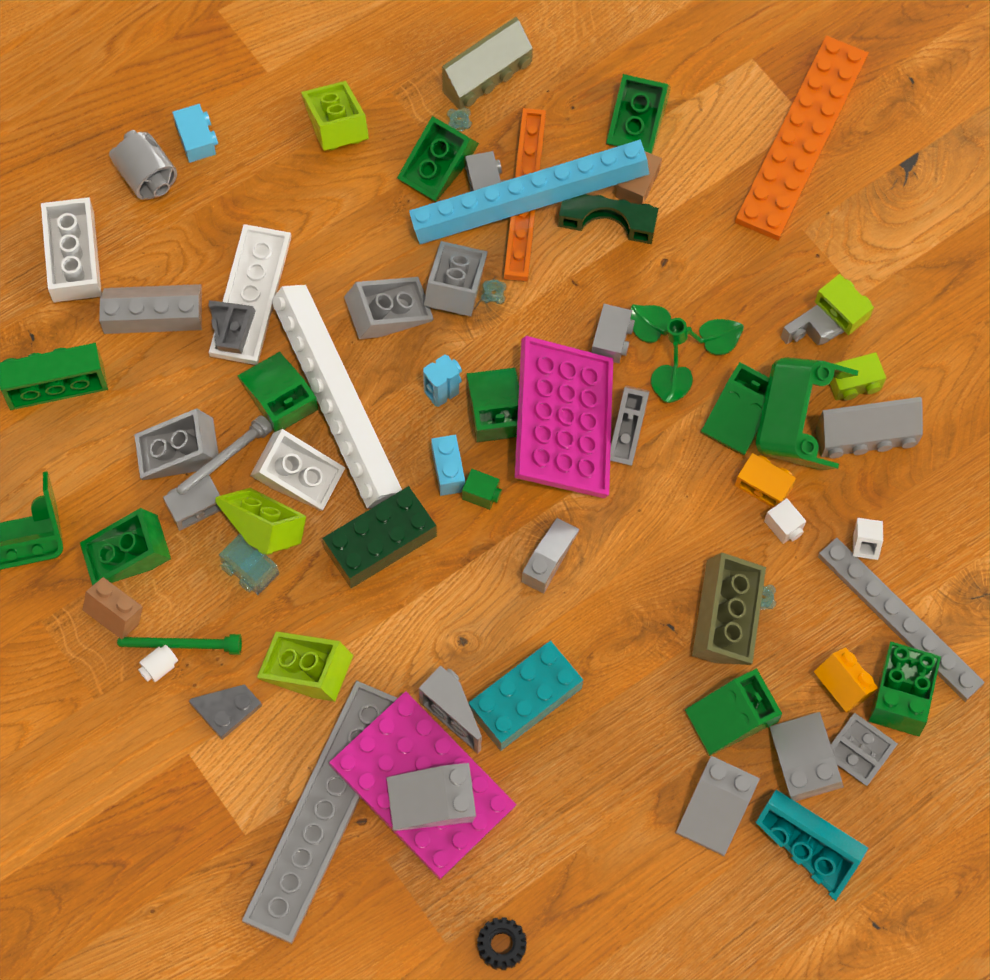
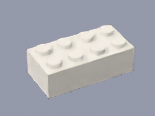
[41,197,102,303]

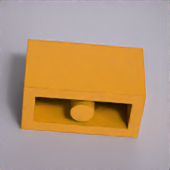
[735,453,796,508]
[814,647,878,713]

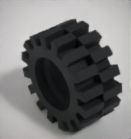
[477,917,527,970]

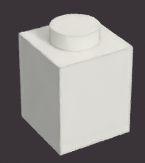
[764,498,806,544]
[853,518,883,560]

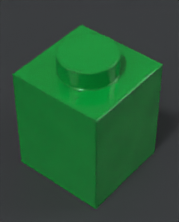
[462,469,502,510]

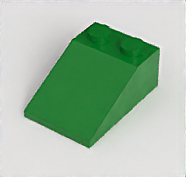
[606,74,671,154]
[397,116,479,202]
[80,508,171,586]

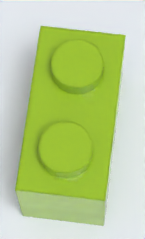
[815,274,874,335]
[829,352,886,401]

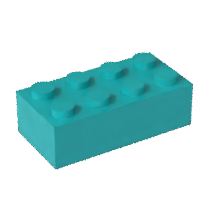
[469,640,583,751]

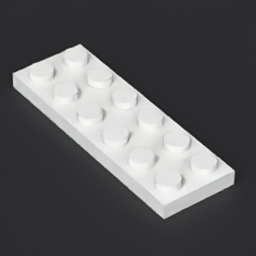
[209,224,291,365]

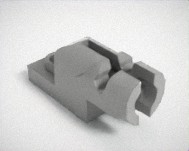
[781,305,844,345]

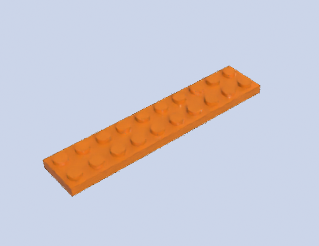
[735,35,869,241]

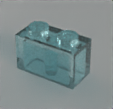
[219,534,279,595]

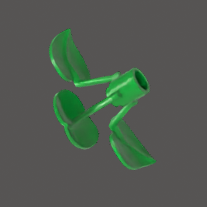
[631,304,744,403]

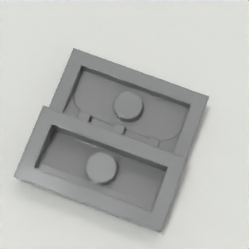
[831,712,898,786]

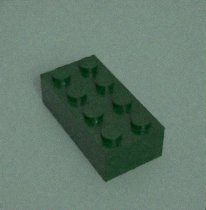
[322,486,437,589]

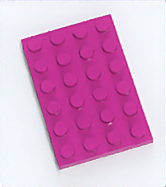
[515,336,613,498]
[329,691,516,880]

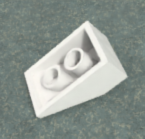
[250,429,345,511]

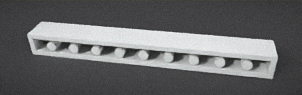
[271,285,402,508]

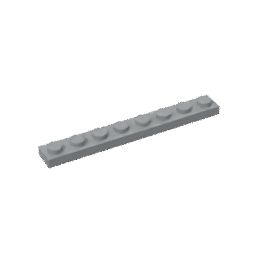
[818,538,985,702]

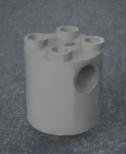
[109,130,178,200]

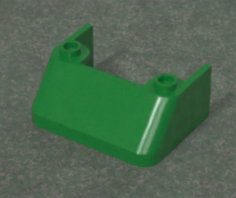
[756,357,858,470]
[0,471,63,570]

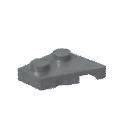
[208,300,256,354]
[189,684,262,740]

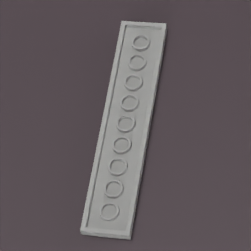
[242,680,398,944]

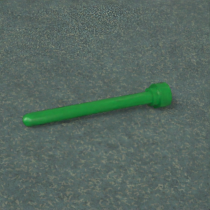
[117,634,242,655]

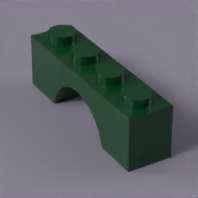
[558,194,659,244]

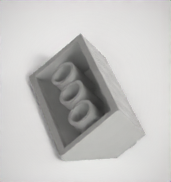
[99,284,202,334]
[815,397,923,458]

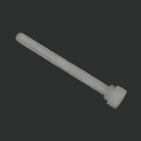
[177,416,272,495]

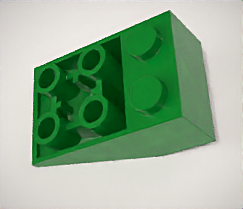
[237,352,318,432]
[701,362,769,456]
[467,368,519,442]
[868,641,941,737]
[684,668,782,756]

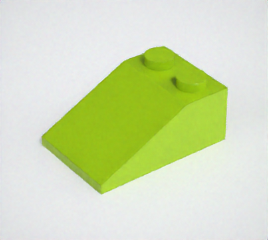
[301,81,369,150]
[215,488,306,554]
[257,631,354,702]

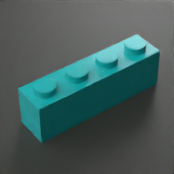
[756,789,868,901]

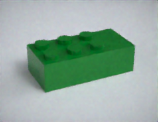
[0,343,108,411]

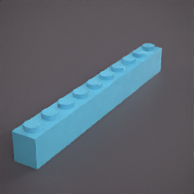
[409,140,649,244]

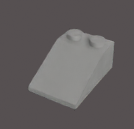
[424,241,487,316]
[344,277,434,339]
[134,408,219,480]
[419,665,482,754]
[770,712,844,801]
[676,756,760,856]
[386,763,476,831]

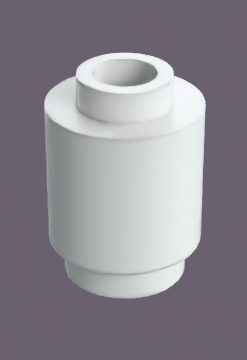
[138,645,178,682]

